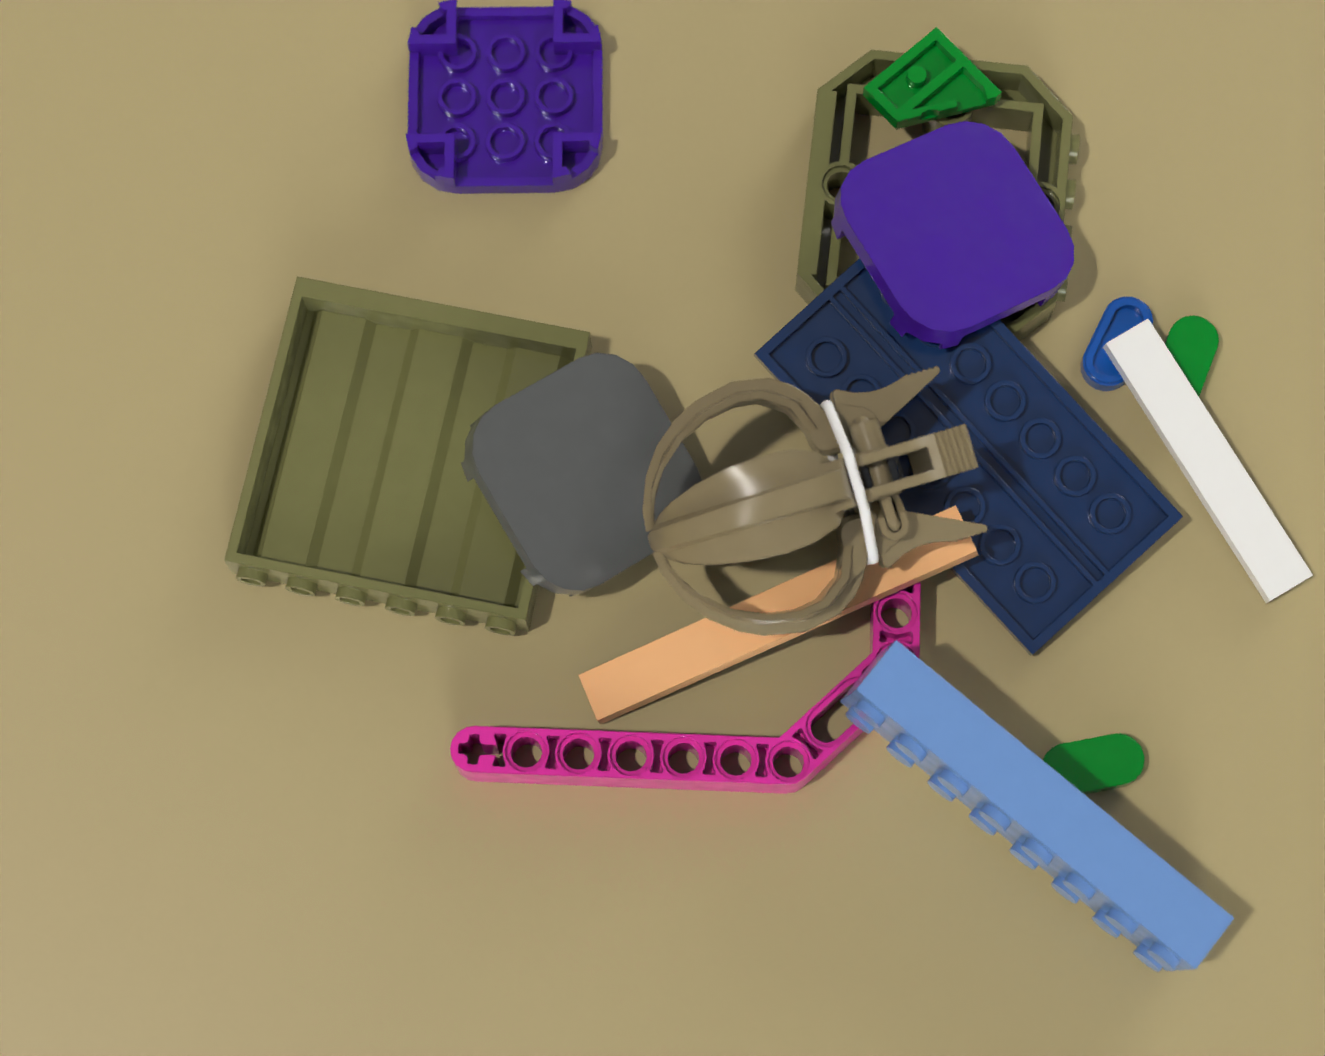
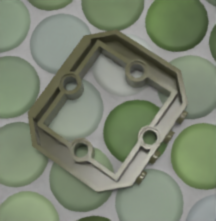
[795,50,1080,341]

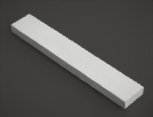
[1103,319,1313,603]

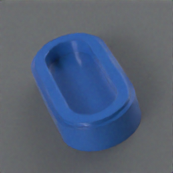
[1080,296,1153,391]

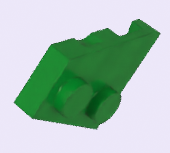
[863,27,1002,130]

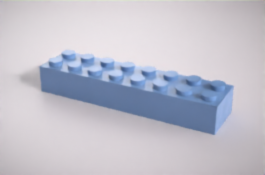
[840,640,1234,972]

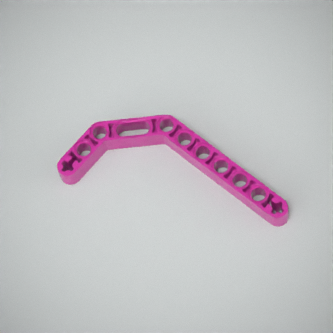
[450,581,921,794]

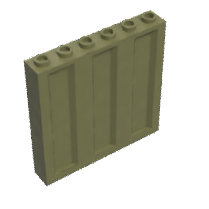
[224,276,592,636]

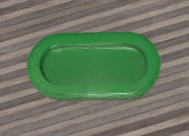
[1165,315,1219,396]
[1042,733,1145,795]

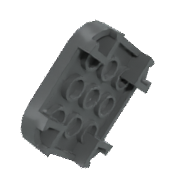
[461,353,702,597]

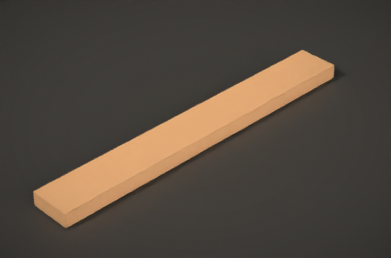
[579,505,978,724]

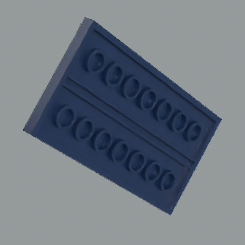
[754,258,1183,656]

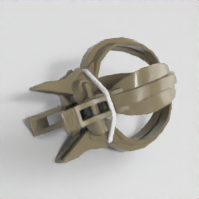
[642,366,988,636]

